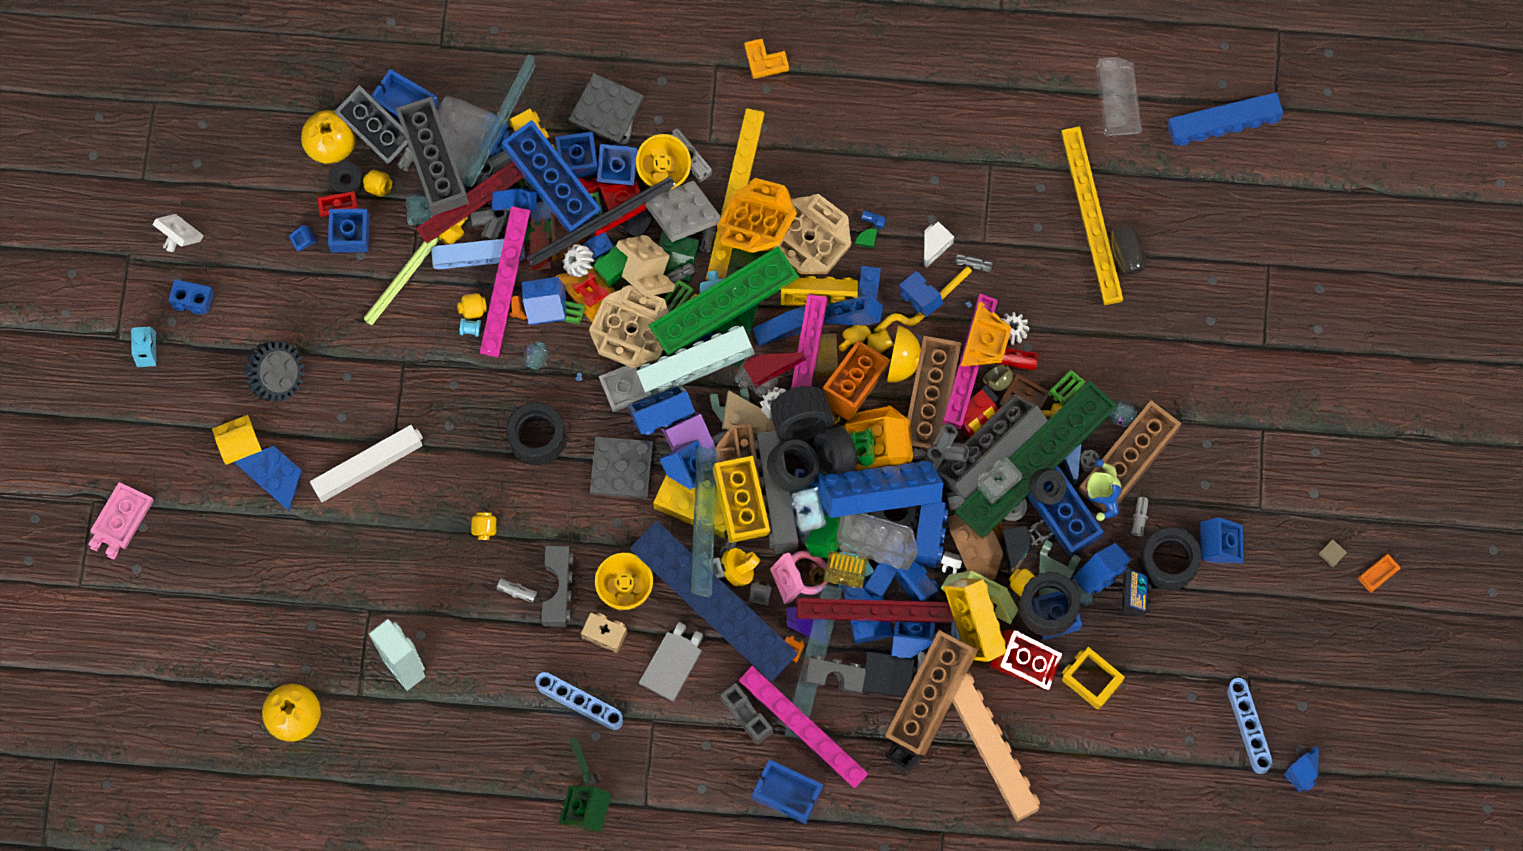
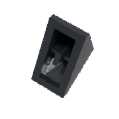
[884,742,921,777]

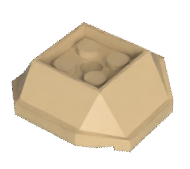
[772,194,851,274]
[589,285,669,368]

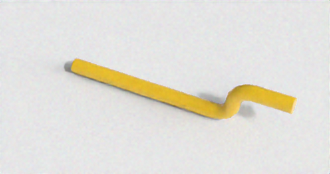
[874,266,972,333]

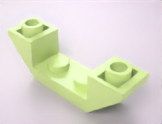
[941,571,1018,624]

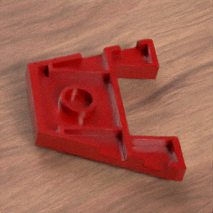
[578,178,646,236]

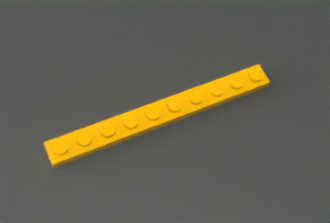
[706,108,764,281]
[1061,127,1123,305]

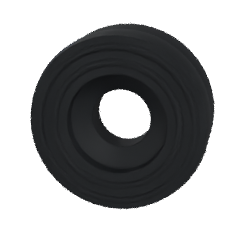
[328,161,363,195]
[1029,468,1066,504]

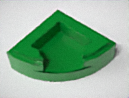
[855,229,877,248]

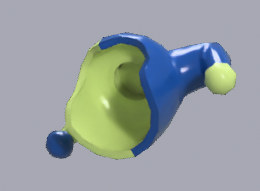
[1087,459,1121,521]

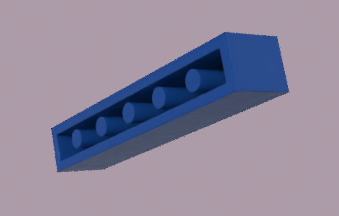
[1167,92,1283,146]

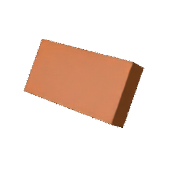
[1358,554,1401,593]

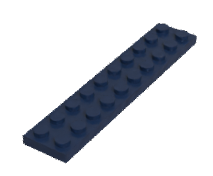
[630,520,798,682]

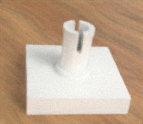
[153,214,204,252]

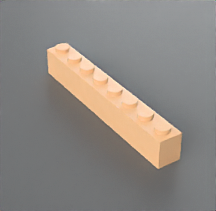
[952,673,1040,822]

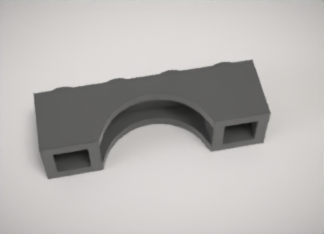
[542,546,573,627]

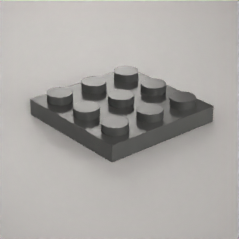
[569,74,644,145]
[590,437,653,499]

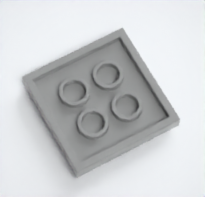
[645,181,721,242]

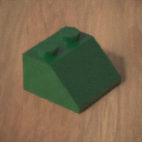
[658,231,699,282]
[559,785,611,832]

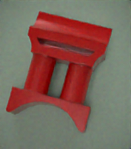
[572,272,609,308]

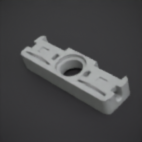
[668,129,712,182]

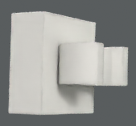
[941,551,963,574]

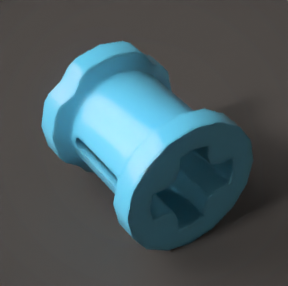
[460,318,481,337]

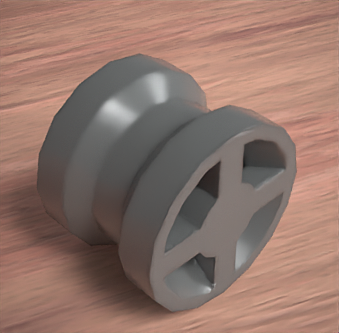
[1079,450,1099,473]

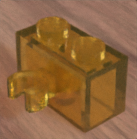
[815,334,838,377]

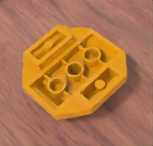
[717,178,797,253]
[843,406,913,471]

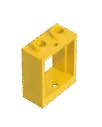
[1062,647,1125,710]

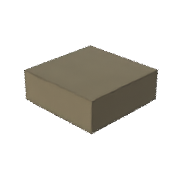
[1319,539,1347,567]

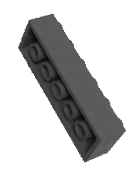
[396,96,469,216]
[936,393,1048,500]
[754,431,798,554]

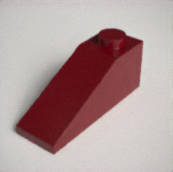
[743,352,806,388]

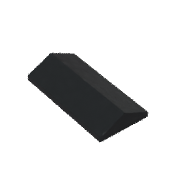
[335,85,408,164]

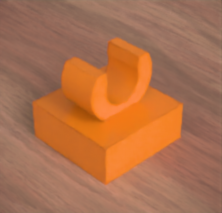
[508,296,527,320]
[784,636,804,662]

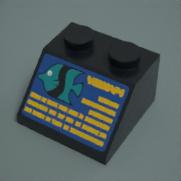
[1001,526,1033,577]
[1121,569,1151,618]

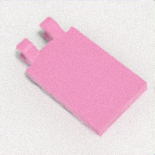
[89,482,154,560]

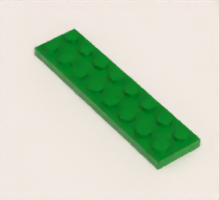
[649,246,799,357]

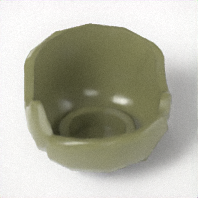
[982,365,1013,391]

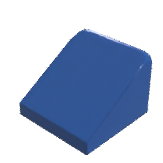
[289,225,317,252]

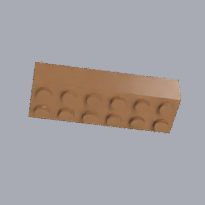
[907,336,961,452]
[1078,401,1182,513]
[885,630,978,756]

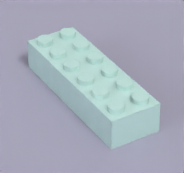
[637,326,755,397]
[369,619,425,691]

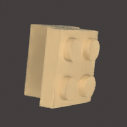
[616,235,675,297]

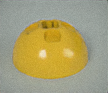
[301,110,357,163]
[636,134,691,189]
[887,326,921,382]
[595,553,653,610]
[262,684,321,742]

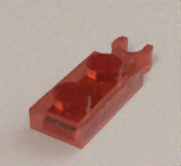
[529,218,551,270]

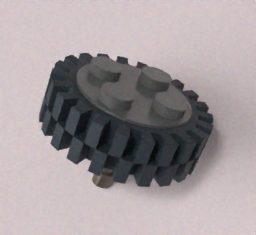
[244,342,305,401]

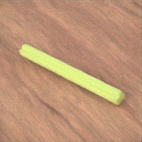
[364,237,439,325]

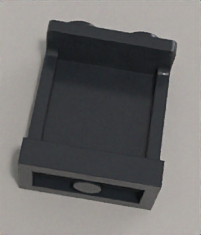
[862,652,917,698]

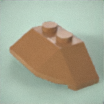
[715,423,763,498]
[947,514,1004,581]

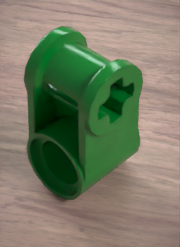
[850,427,875,467]

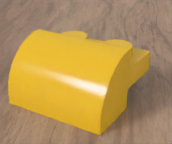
[212,415,262,465]

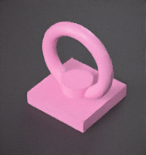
[770,551,830,604]

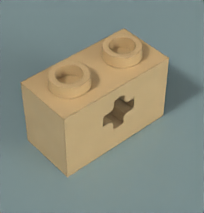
[581,613,627,653]

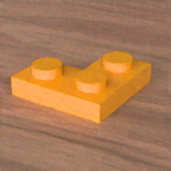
[744,39,789,79]

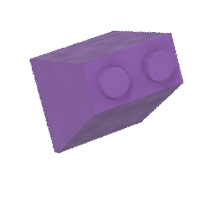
[660,411,716,465]

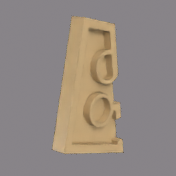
[722,391,776,436]

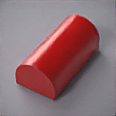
[317,191,358,217]
[998,348,1038,371]

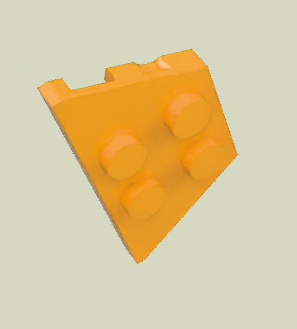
[555,268,616,323]
[961,301,1012,367]

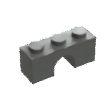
[801,655,866,693]
[720,683,773,746]

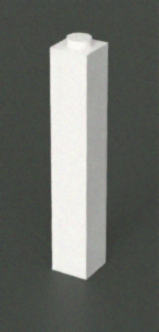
[310,425,423,503]

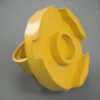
[721,548,760,586]

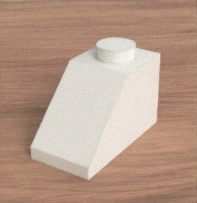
[924,222,954,268]

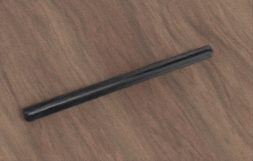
[527,177,675,266]

